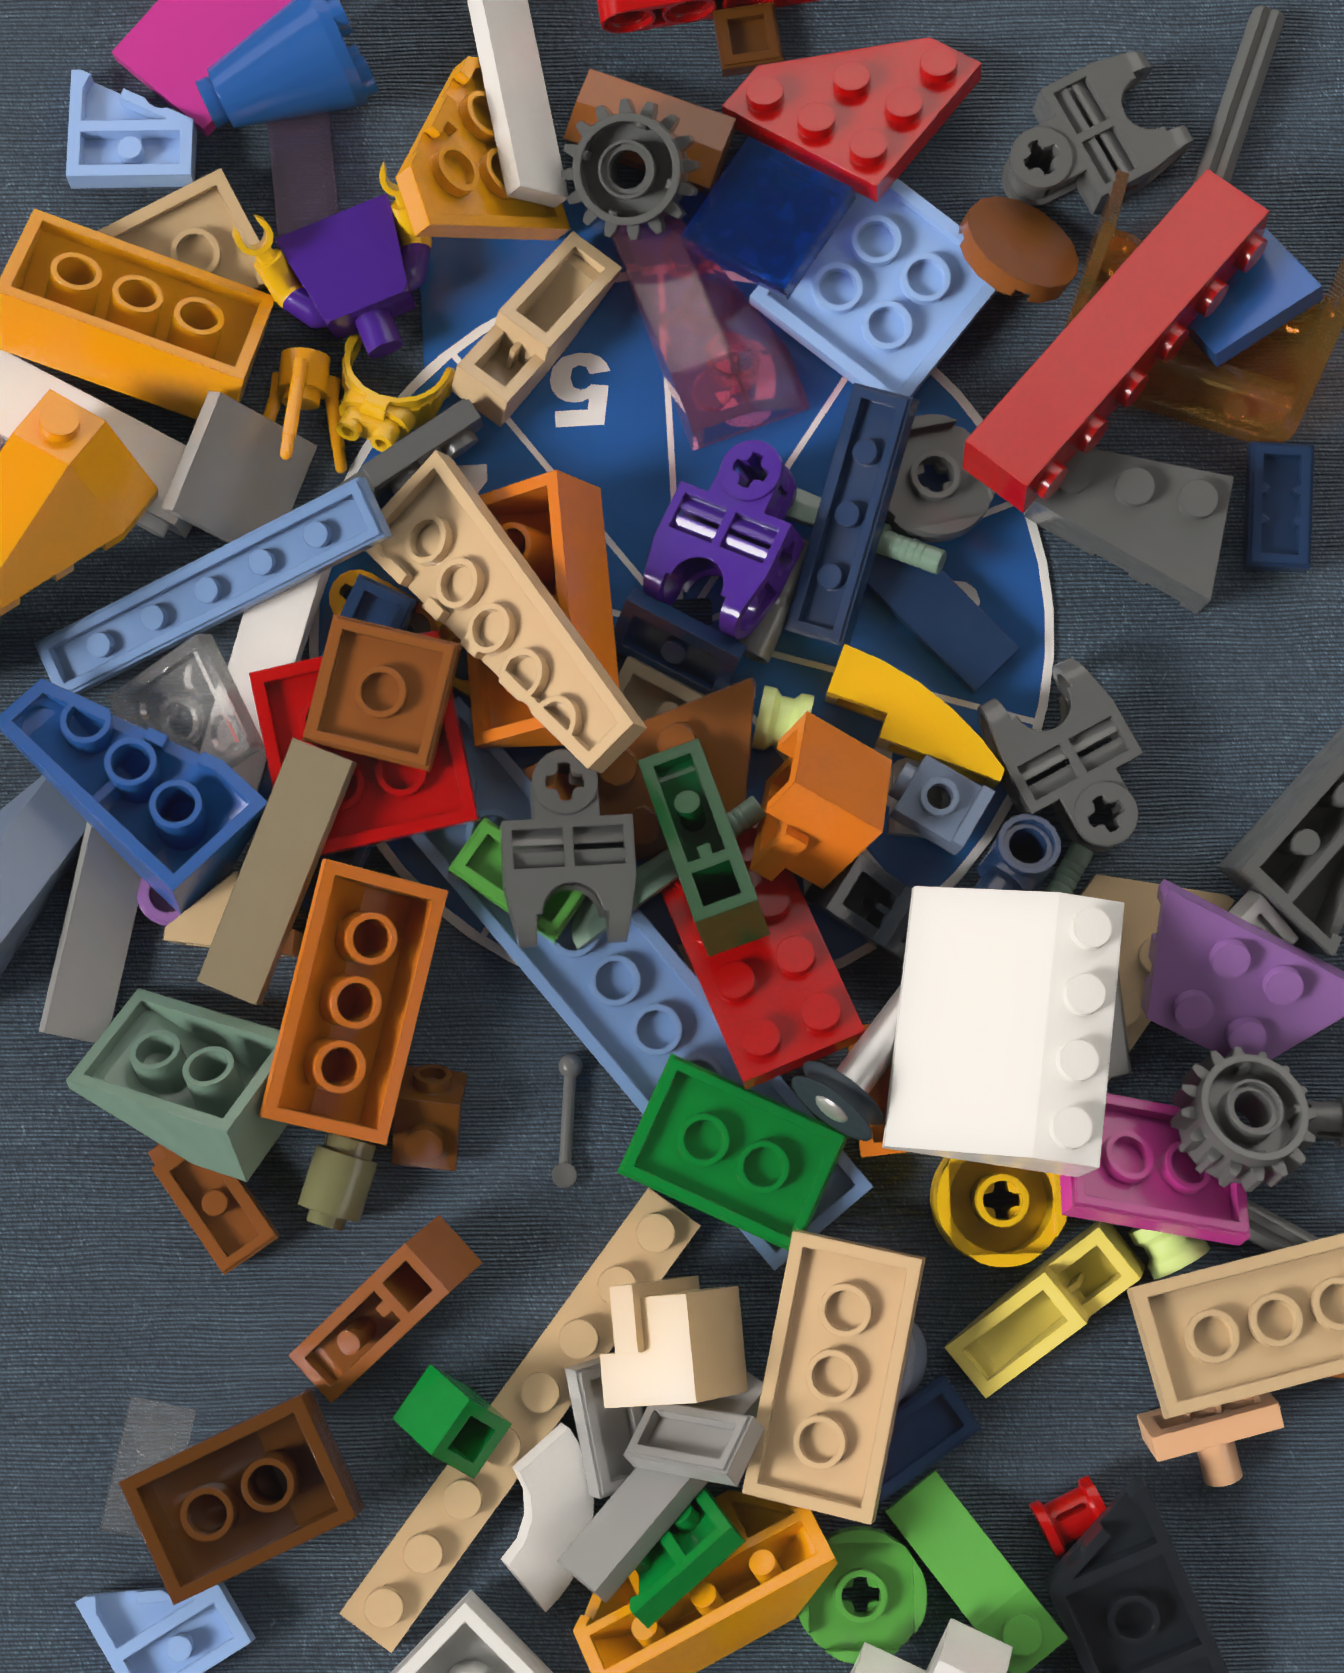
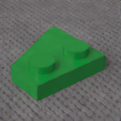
[630,1486,746,1628]

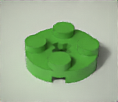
[798,1526,927,1664]

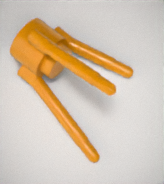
[263,347,347,474]

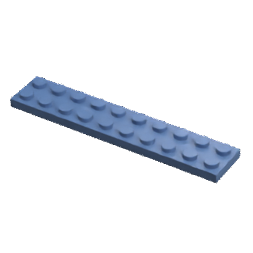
[411,696,873,1271]

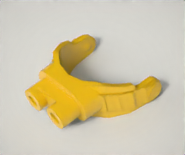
[336,334,455,452]

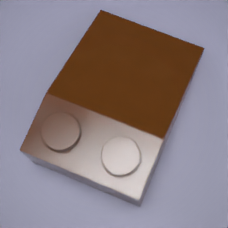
[118,1388,365,1606]

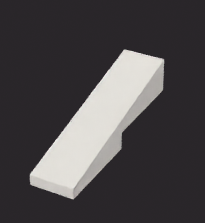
[204,567,332,791]

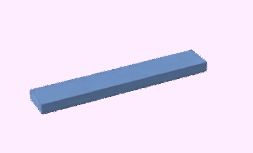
[34,477,393,695]

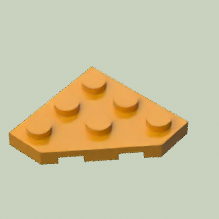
[395,56,571,241]

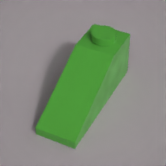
[884,1469,1068,1673]

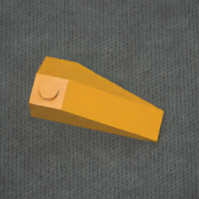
[0,389,158,617]

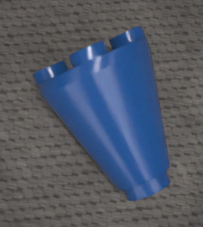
[195,0,379,129]

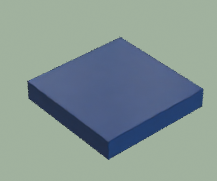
[1186,227,1323,367]

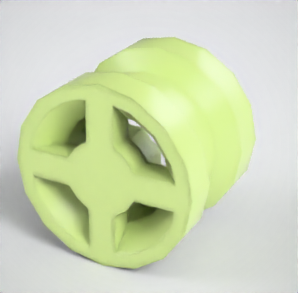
[751,686,814,750]
[1128,1228,1210,1280]

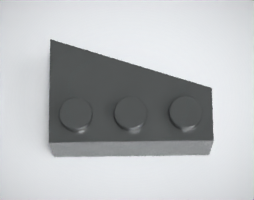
[1024,449,1234,614]
[1217,727,1344,956]

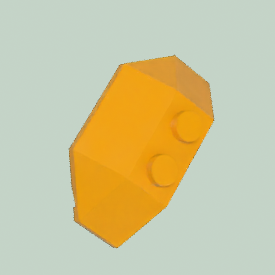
[573,1490,838,1673]

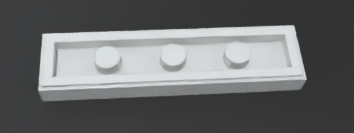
[467,0,568,208]

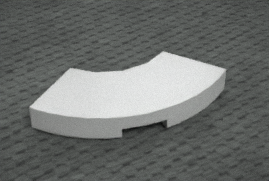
[501,1423,594,1612]

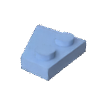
[66,69,197,189]
[75,1582,256,1673]

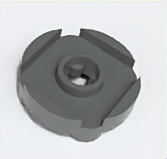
[885,414,995,542]

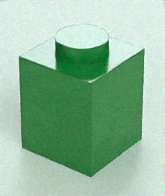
[392,1364,512,1479]

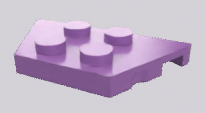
[1141,879,1344,1060]

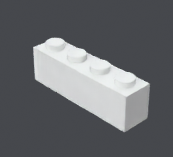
[0,350,193,538]

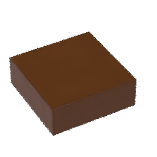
[713,2,784,77]

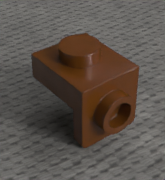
[392,1064,467,1171]

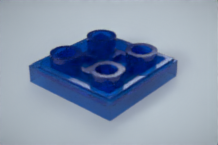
[680,136,856,300]

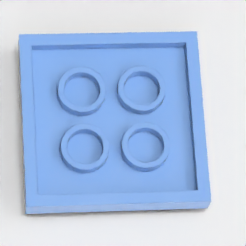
[749,178,998,397]

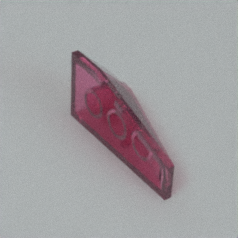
[612,214,810,451]

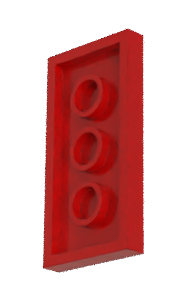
[646,823,865,1090]

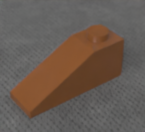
[288,1215,483,1404]

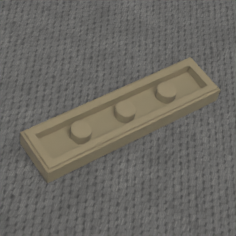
[197,738,357,1005]

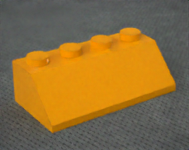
[0,208,275,420]

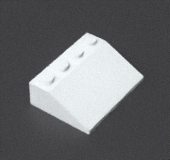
[882,886,1125,1177]

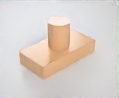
[1137,1392,1284,1487]

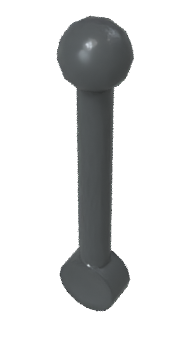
[551,1053,584,1188]

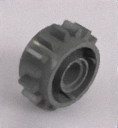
[561,98,701,240]
[1170,1047,1316,1192]

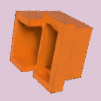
[750,711,892,889]

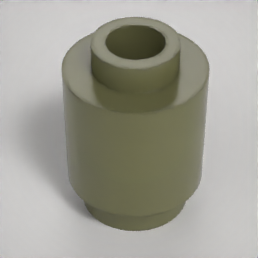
[298,1132,378,1231]

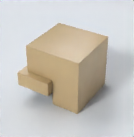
[600,1275,748,1408]

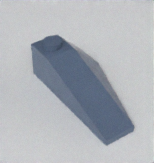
[0,775,87,977]

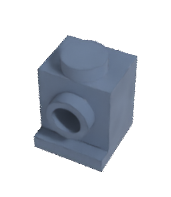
[888,754,996,855]

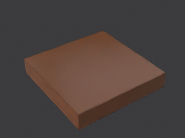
[302,614,462,772]

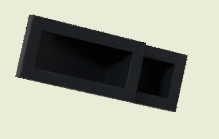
[804,853,912,964]

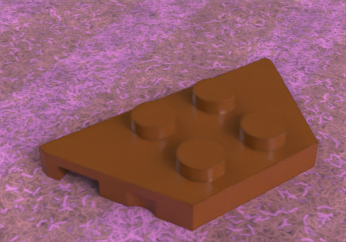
[523,676,756,861]

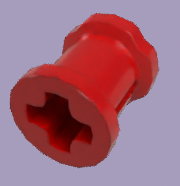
[1029,1475,1106,1558]

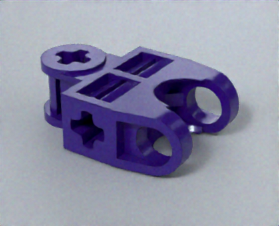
[643,440,805,639]

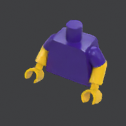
[232,156,432,358]

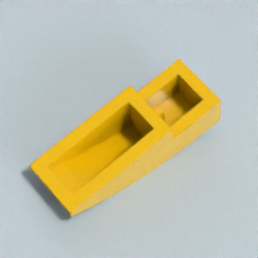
[824,644,1005,789]

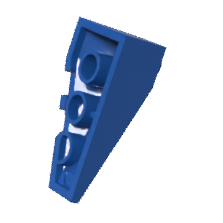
[0,678,268,915]

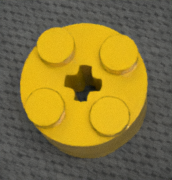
[930,1157,1067,1267]

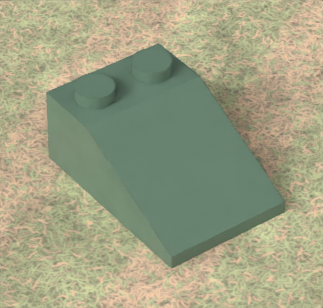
[66,988,288,1182]

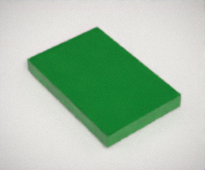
[617,1053,849,1251]

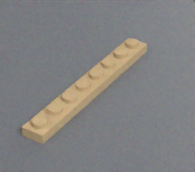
[339,1187,701,1653]

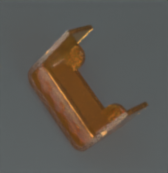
[1062,170,1344,443]

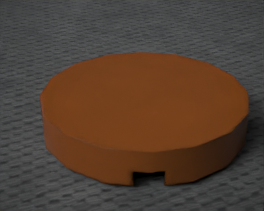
[958,196,1079,303]

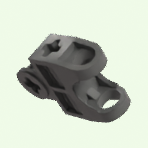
[1001,51,1194,215]
[977,657,1143,853]
[500,749,636,948]

